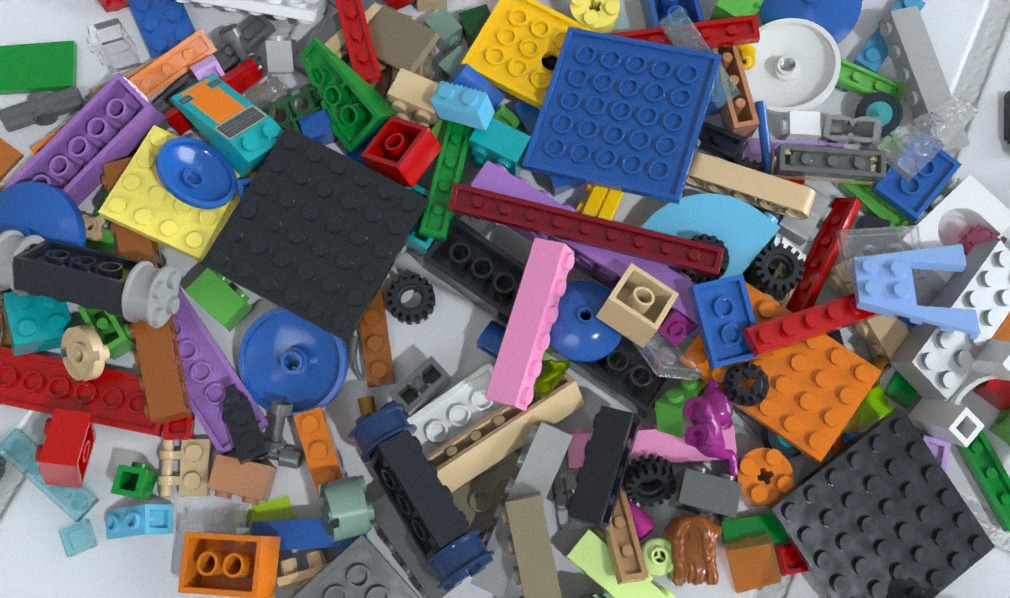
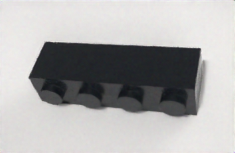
[567,405,641,531]

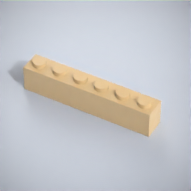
[425,368,585,493]

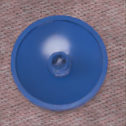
[760,0,863,44]
[0,181,86,247]
[238,308,348,417]

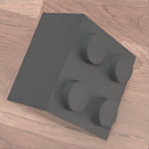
[668,465,743,521]

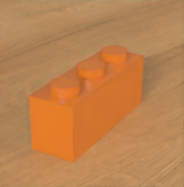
[293,407,346,499]

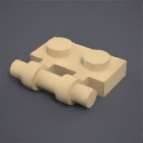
[157,439,213,497]

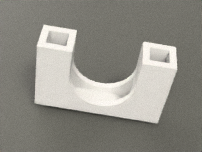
[892,174,1010,292]
[908,339,1010,447]

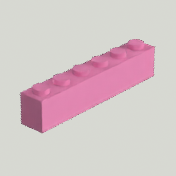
[485,238,574,411]
[566,425,738,471]

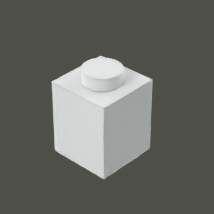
[779,110,821,142]

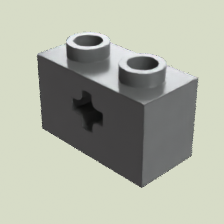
[390,356,451,417]

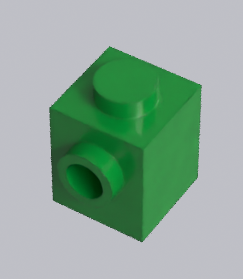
[111,461,158,501]

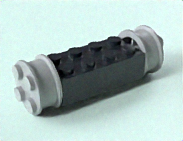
[0,230,181,328]

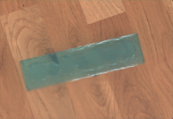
[658,6,740,109]
[0,428,99,522]

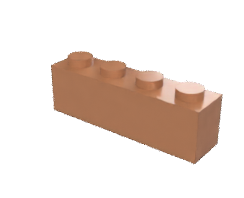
[712,46,760,138]

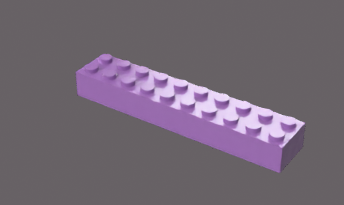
[470,160,700,339]

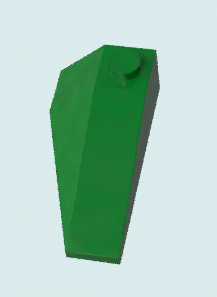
[299,38,397,153]

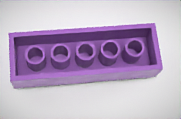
[5,73,167,206]

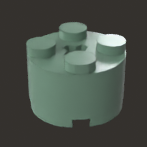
[318,475,375,542]

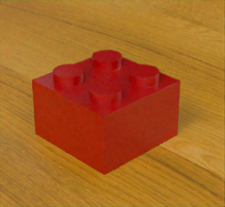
[360,116,442,188]
[35,408,96,489]

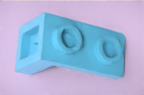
[105,504,173,539]

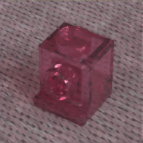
[958,224,1007,256]

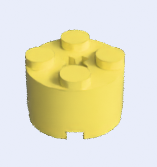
[568,0,620,34]

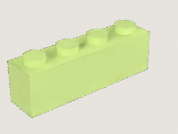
[565,529,676,598]

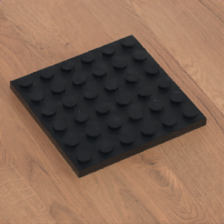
[201,126,429,343]
[767,407,995,598]

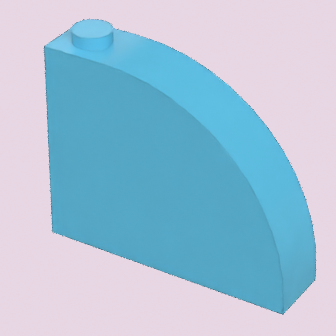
[641,193,781,279]

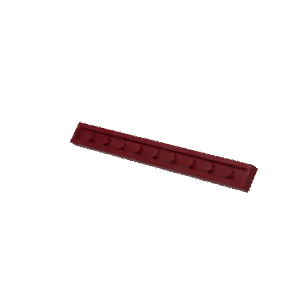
[448,183,724,277]

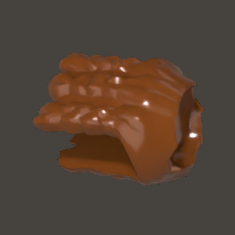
[663,514,722,587]

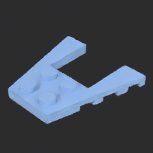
[851,244,981,339]

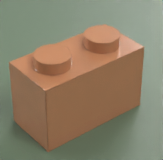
[207,454,277,506]

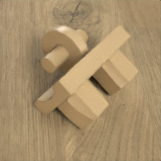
[277,550,328,593]

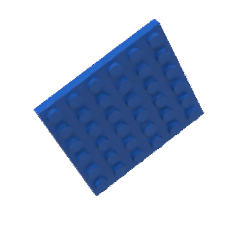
[522,27,722,204]

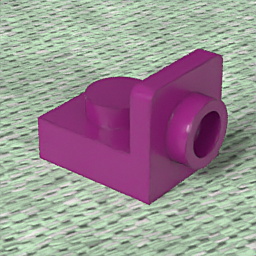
[657,310,694,346]

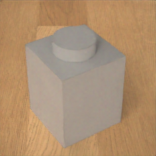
[260,36,294,75]

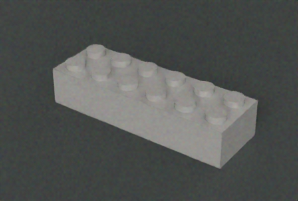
[889,240,1010,400]

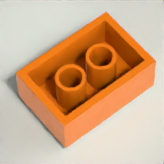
[178,532,281,598]

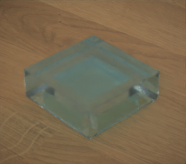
[58,519,98,557]

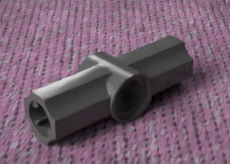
[0,85,85,132]

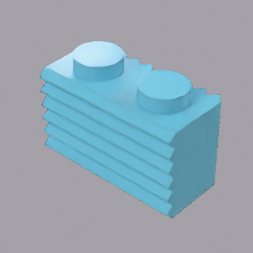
[431,80,495,130]

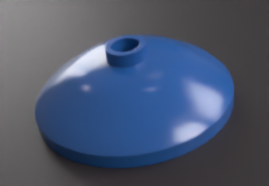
[155,137,237,209]
[549,281,623,362]

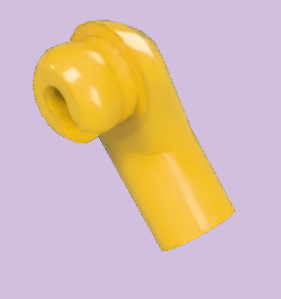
[737,44,756,70]

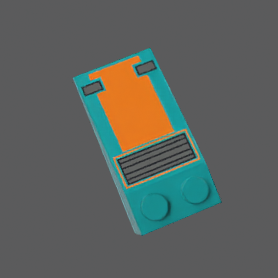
[171,74,283,178]

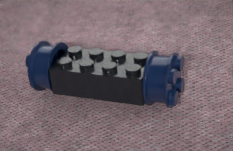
[348,400,495,593]

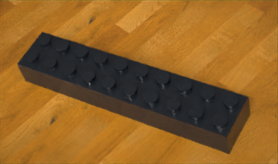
[422,217,680,419]

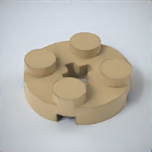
[61,324,110,381]

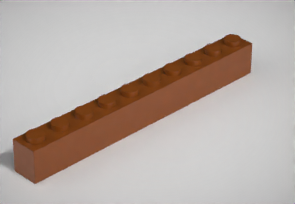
[101,157,193,425]

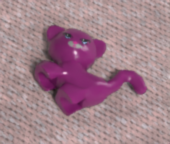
[683,380,739,477]

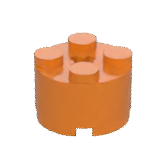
[734,448,794,507]

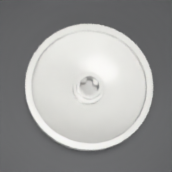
[739,18,841,116]

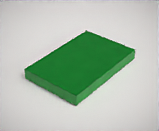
[0,40,77,95]

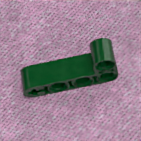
[262,83,322,133]

